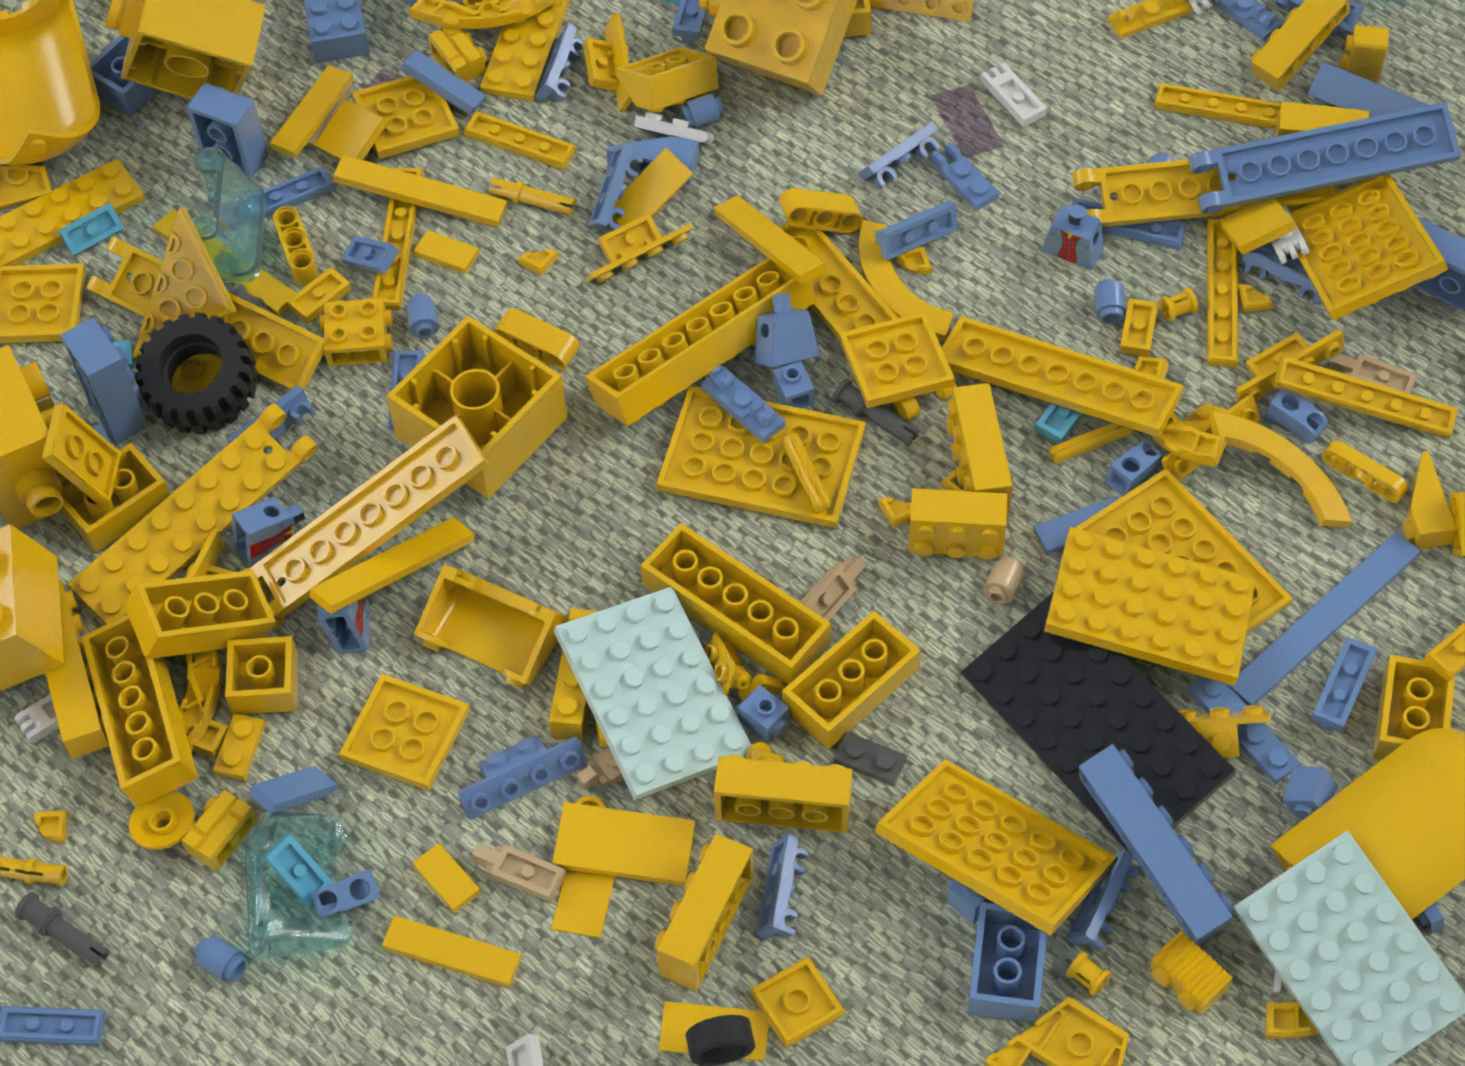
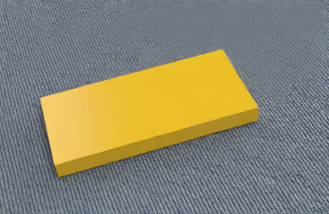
[552,802,696,886]

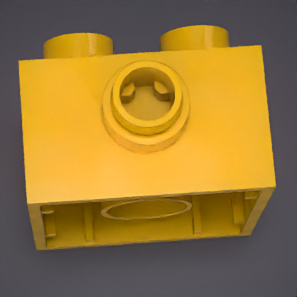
[105,0,266,99]
[699,0,857,96]
[386,316,568,499]
[0,345,70,529]
[0,524,64,691]

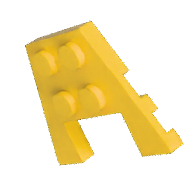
[984,997,1129,1066]

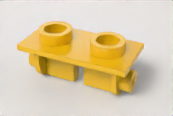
[704,632,751,695]

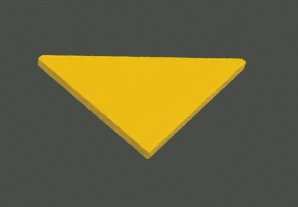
[132,206,237,359]

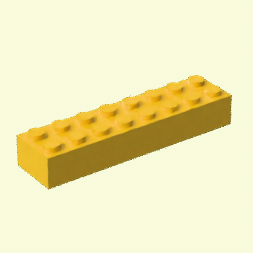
[585,258,817,426]

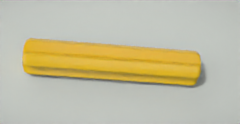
[1048,422,1133,464]
[783,433,830,512]

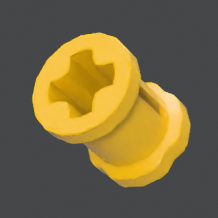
[1159,287,1198,322]
[1066,951,1112,997]

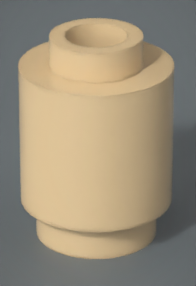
[983,556,1023,604]

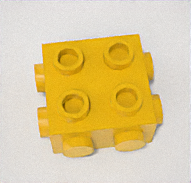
[319,298,393,366]

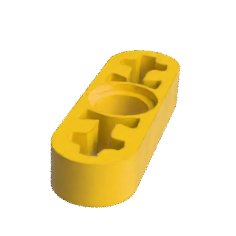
[1322,440,1408,503]

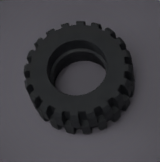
[135,313,258,434]

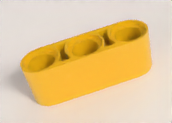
[779,188,864,233]
[273,206,319,286]
[492,308,580,371]

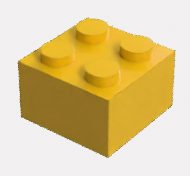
[225,636,299,716]

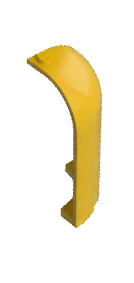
[0,0,100,165]
[1270,728,1465,920]

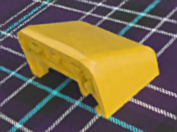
[413,564,569,689]

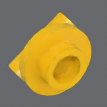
[746,742,784,762]

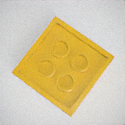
[352,76,460,159]
[0,263,86,344]
[839,311,955,408]
[339,673,471,791]

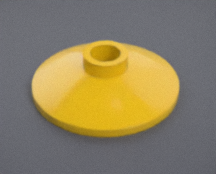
[129,791,195,850]

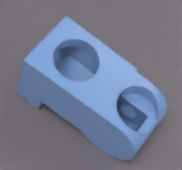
[1263,389,1328,444]
[1105,441,1165,496]
[311,869,381,918]

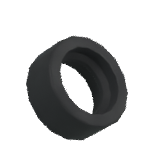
[685,1015,756,1066]

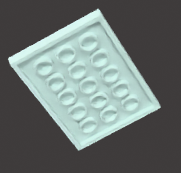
[554,587,751,800]
[1233,830,1465,1066]

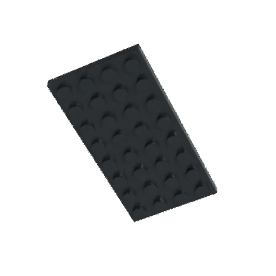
[960,592,1236,861]

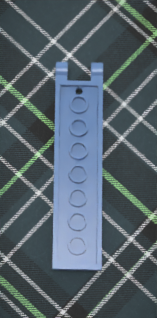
[1188,102,1461,214]

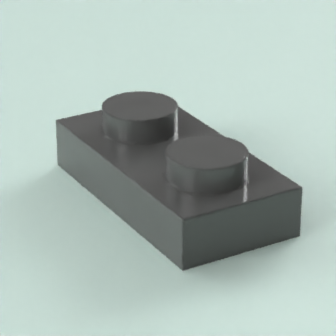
[833,731,907,787]

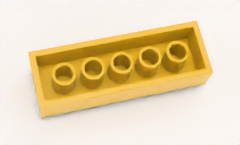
[640,523,831,685]
[82,614,198,807]

